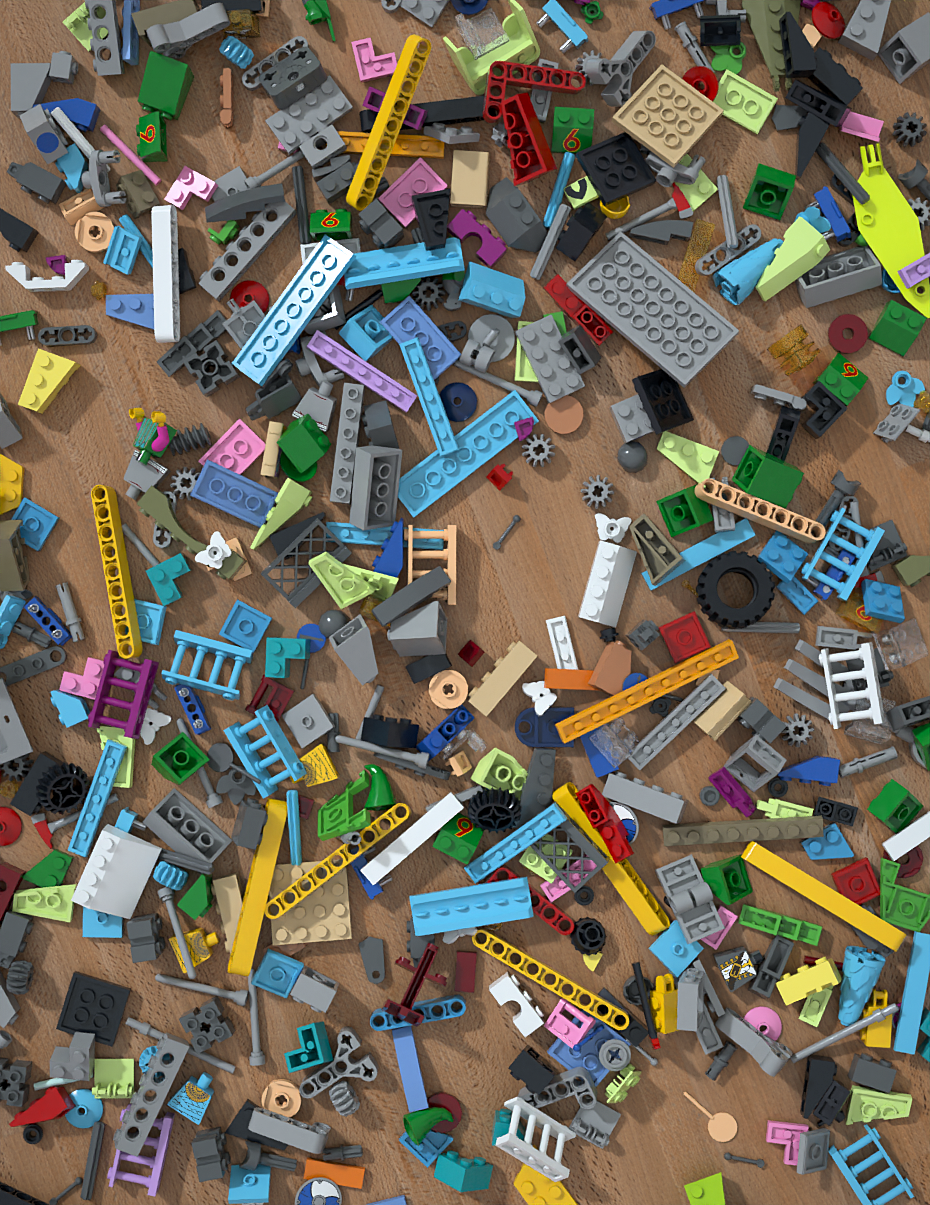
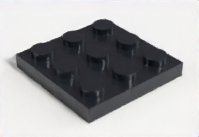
[576,132,656,206]
[632,369,694,435]
[56,971,131,1047]

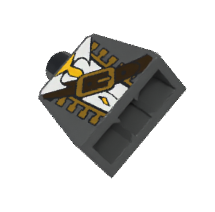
[713,946,764,992]

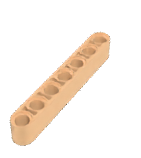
[695,478,826,544]

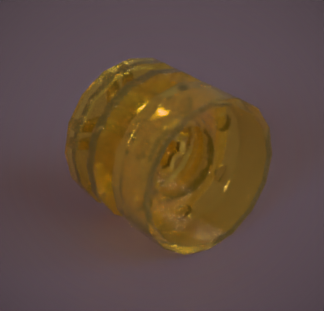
[767,324,822,376]

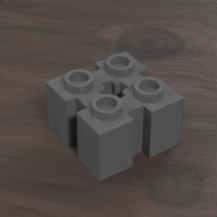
[358,198,404,249]
[183,340,240,397]
[737,697,786,743]
[126,913,166,963]
[179,996,236,1054]
[0,1058,32,1107]
[191,1127,231,1182]

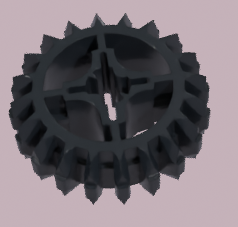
[36,762,90,815]
[468,787,522,833]

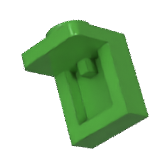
[207,220,239,245]

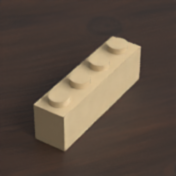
[468,641,537,717]
[211,872,257,955]

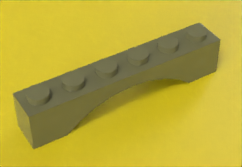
[137,485,247,580]
[891,555,930,587]

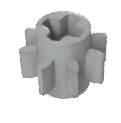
[491,122,508,147]

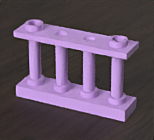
[107,1103,175,1197]

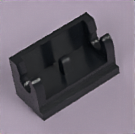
[700,14,741,47]
[813,1080,852,1126]

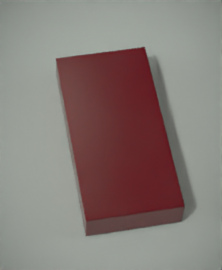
[454,951,477,993]

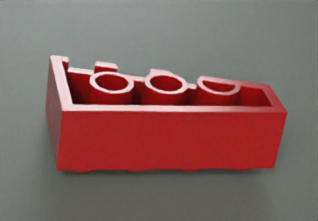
[501,93,557,186]

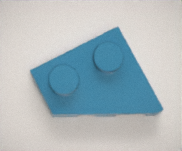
[800,822,854,860]
[399,1130,453,1168]

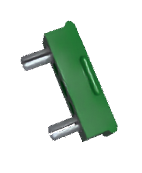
[0,310,39,346]

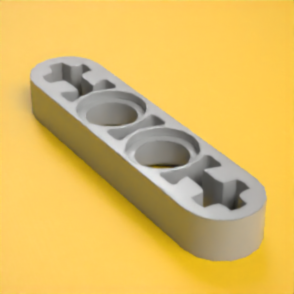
[242,36,309,91]
[695,224,761,276]

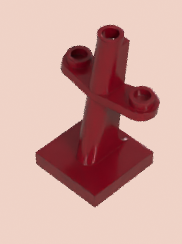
[381,943,447,1027]

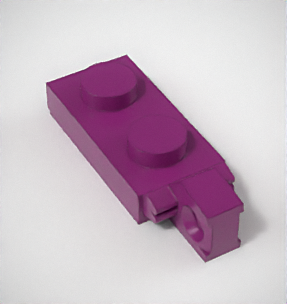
[708,767,757,818]

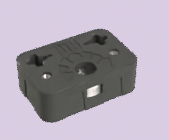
[259,46,328,110]

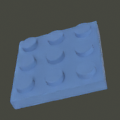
[547,1009,631,1087]

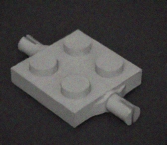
[222,298,266,350]

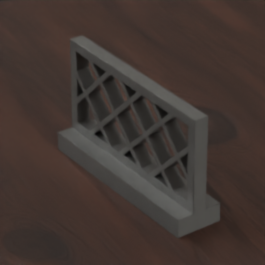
[261,518,352,608]
[530,801,610,893]

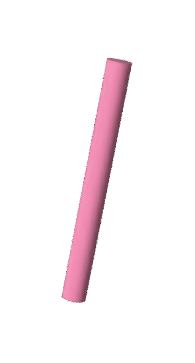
[100,125,161,186]

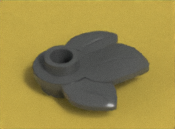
[264,359,293,389]
[216,766,256,805]

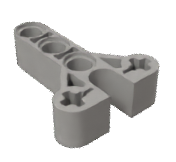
[146,3,230,60]
[585,31,656,107]
[715,1007,793,1077]
[299,1026,378,1098]

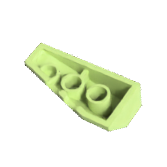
[755,217,830,301]
[250,478,313,550]
[470,748,528,800]

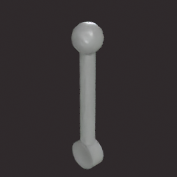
[625,1038,658,1066]

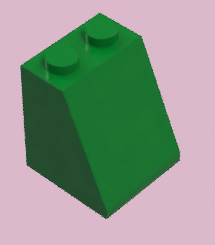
[138,50,194,121]
[732,445,804,508]

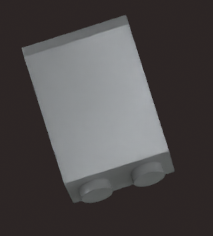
[878,12,930,84]
[387,601,448,657]
[329,614,379,686]

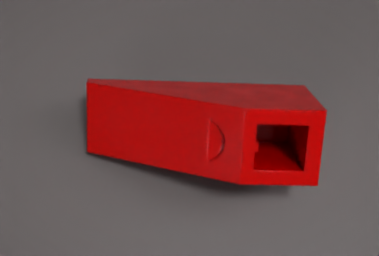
[9,1086,76,1127]

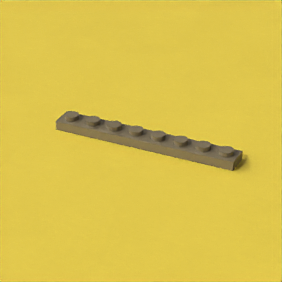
[663,815,824,846]

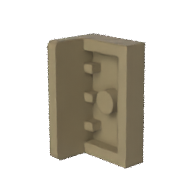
[116,170,160,219]

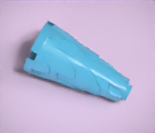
[713,238,783,305]
[838,946,886,1026]

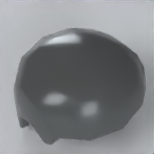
[617,441,648,473]
[318,610,350,638]
[623,975,654,1006]

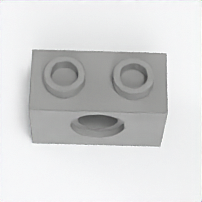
[299,125,347,169]

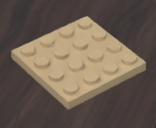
[611,64,724,168]
[269,859,352,945]

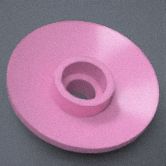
[744,1006,782,1041]

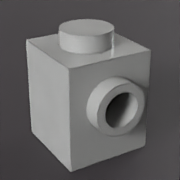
[49,51,78,84]

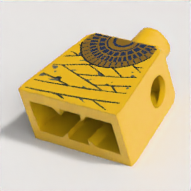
[290,743,339,787]
[169,928,220,973]

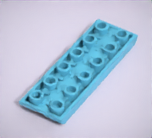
[344,237,465,290]
[409,877,534,936]

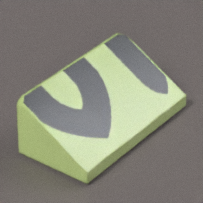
[564,176,599,210]

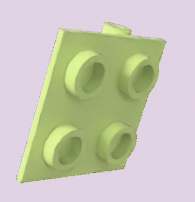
[63,2,109,52]
[519,833,573,884]
[92,1059,134,1098]
[605,1063,642,1103]

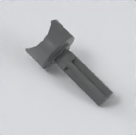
[898,159,930,201]
[816,470,861,526]
[239,1141,297,1171]

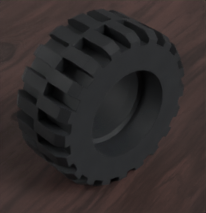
[696,551,775,629]

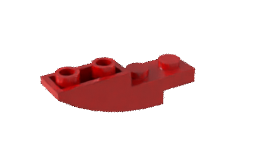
[543,274,613,346]
[576,784,634,864]

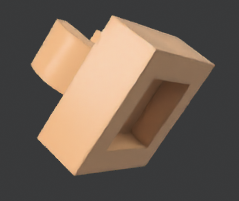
[445,751,472,777]

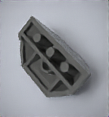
[486,177,548,253]

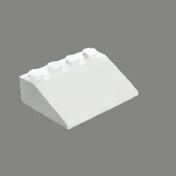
[71,824,162,919]

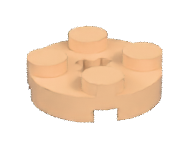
[75,212,114,253]
[429,670,468,709]
[262,1079,302,1117]

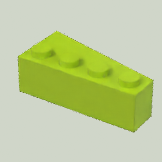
[684,1172,726,1205]

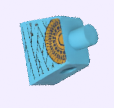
[167,1072,214,1125]

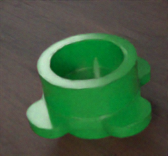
[581,1,604,24]

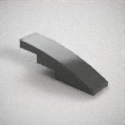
[205,183,285,223]
[157,310,227,377]
[371,566,451,627]

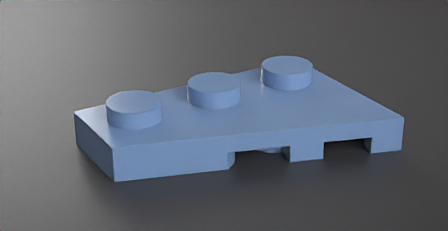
[106,294,154,330]

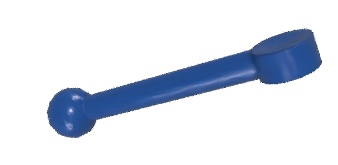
[573,1024,604,1052]

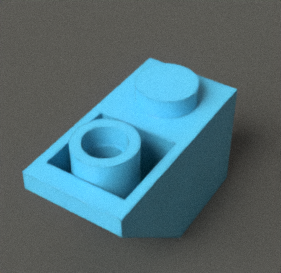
[55,143,89,193]
[50,689,90,728]

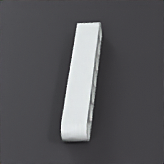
[152,205,180,343]

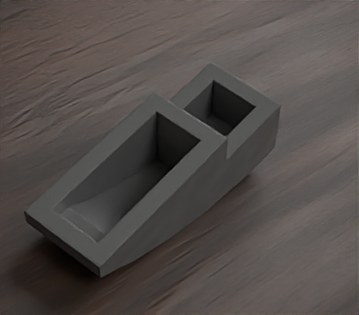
[629,220,694,245]
[748,935,794,999]

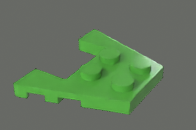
[318,770,371,841]
[880,857,930,932]

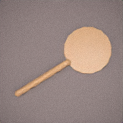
[684,1092,737,1142]

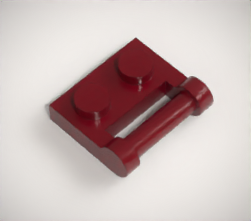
[245,674,295,722]

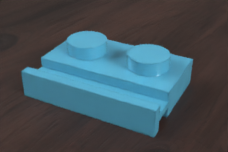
[103,226,143,275]

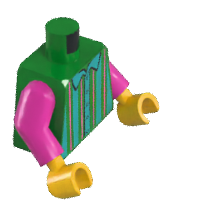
[129,408,177,465]

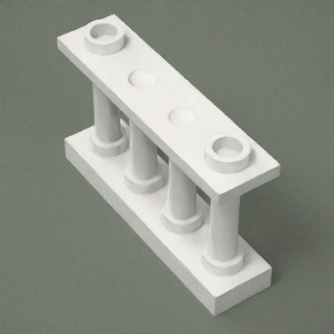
[819,642,885,729]
[495,1097,576,1182]

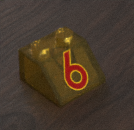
[835,592,883,633]

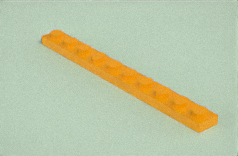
[555,639,739,744]

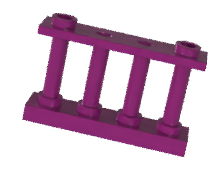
[88,650,159,739]

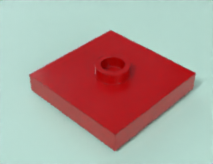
[658,611,711,663]
[831,857,880,905]

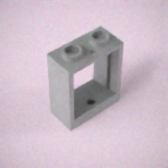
[723,735,787,792]
[677,968,704,1032]

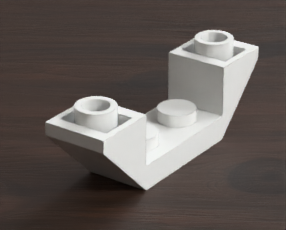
[5,260,89,292]

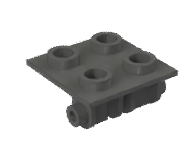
[863,520,907,571]
[846,647,894,691]

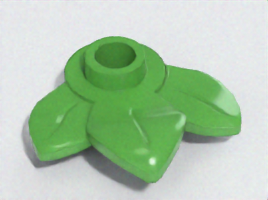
[710,42,747,74]

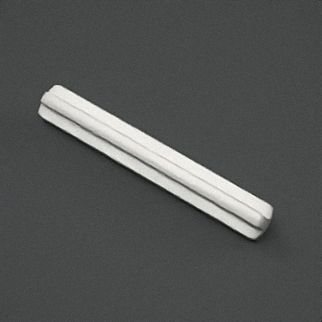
[51,107,110,172]

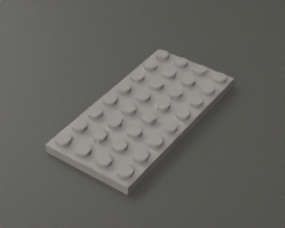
[566,231,739,388]

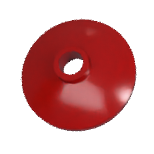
[811,2,845,39]
[682,66,719,102]
[230,280,269,313]
[0,807,22,846]

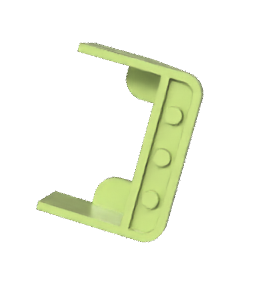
[443,0,540,95]

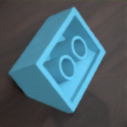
[458,262,526,318]

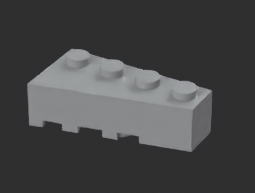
[838,0,891,61]
[602,771,689,824]

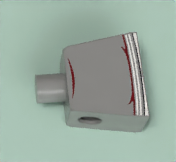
[292,381,337,432]
[124,450,171,500]

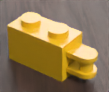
[650,973,678,1034]
[860,989,892,1048]

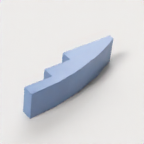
[392,1025,429,1113]

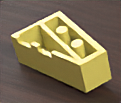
[18,349,81,414]
[776,956,842,1005]

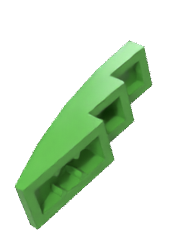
[738,904,823,946]

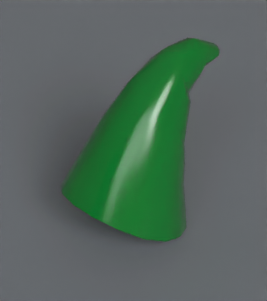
[364,764,397,811]
[403,1107,454,1146]

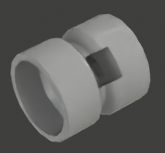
[459,339,495,374]

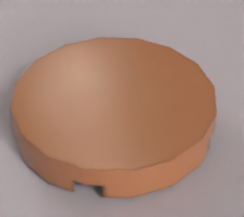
[544,395,584,434]

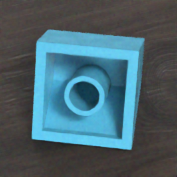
[339,305,393,362]

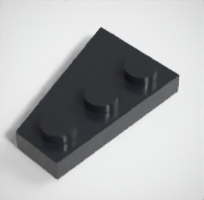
[411,189,450,251]
[225,1099,288,1150]

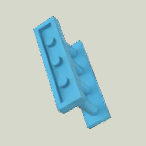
[801,508,885,601]
[161,630,253,701]
[223,705,307,799]
[828,1124,914,1205]

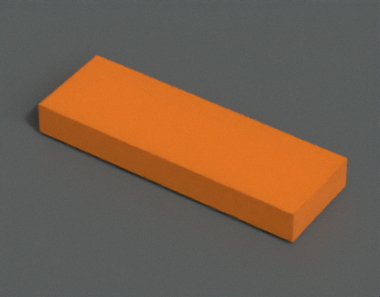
[544,668,600,691]
[303,1157,365,1189]

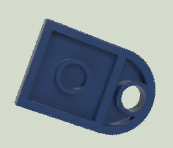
[515,707,574,747]

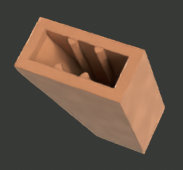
[588,640,632,697]

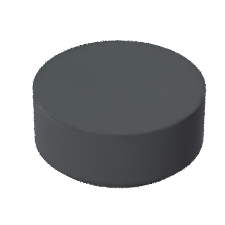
[699,786,720,806]

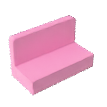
[838,111,884,142]

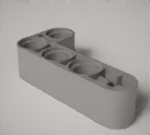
[518,1067,598,1109]
[248,1107,331,1154]

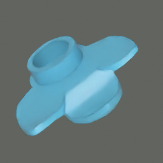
[794,207,831,233]
[886,371,925,407]

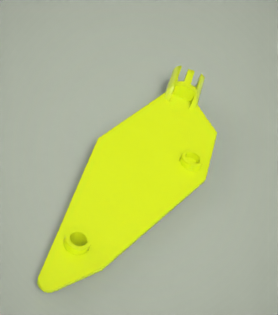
[852,143,930,318]

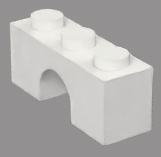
[489,972,544,1037]

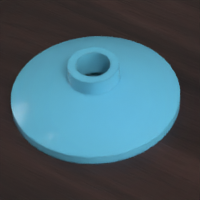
[65,1089,103,1128]

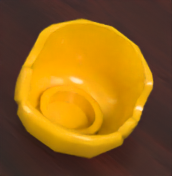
[600,196,630,219]

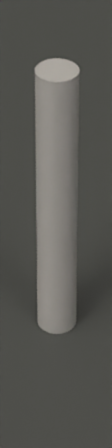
[122,523,160,567]
[355,684,385,740]

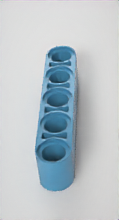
[370,995,466,1031]

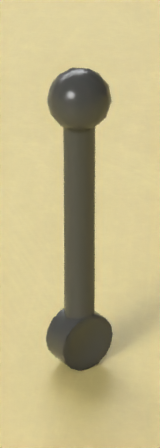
[493,515,521,550]
[724,1152,765,1168]
[49,1177,83,1205]

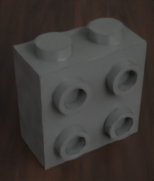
[231,798,268,850]

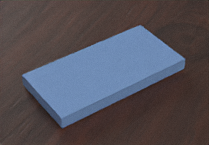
[380,296,461,380]
[190,459,278,528]

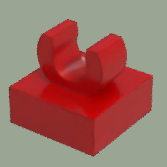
[486,464,513,491]

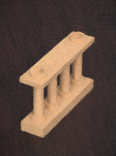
[404,525,456,605]

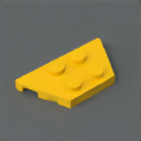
[0,454,24,516]
[513,1144,578,1205]

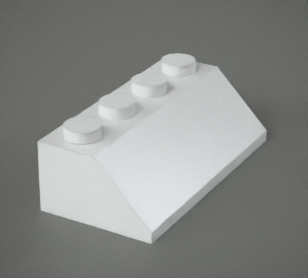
[578,540,637,628]

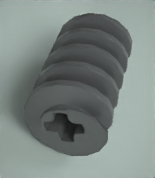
[169,423,212,456]

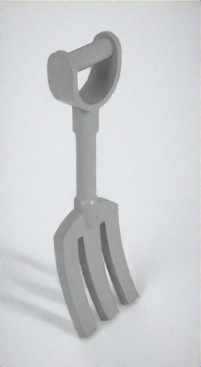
[773,640,926,769]

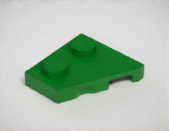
[22,849,74,888]

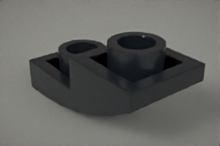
[178,248,197,295]
[405,654,452,684]
[813,797,858,827]

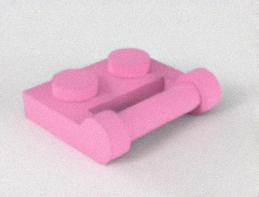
[544,998,596,1049]

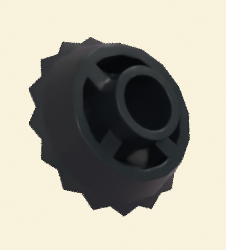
[570,917,607,956]

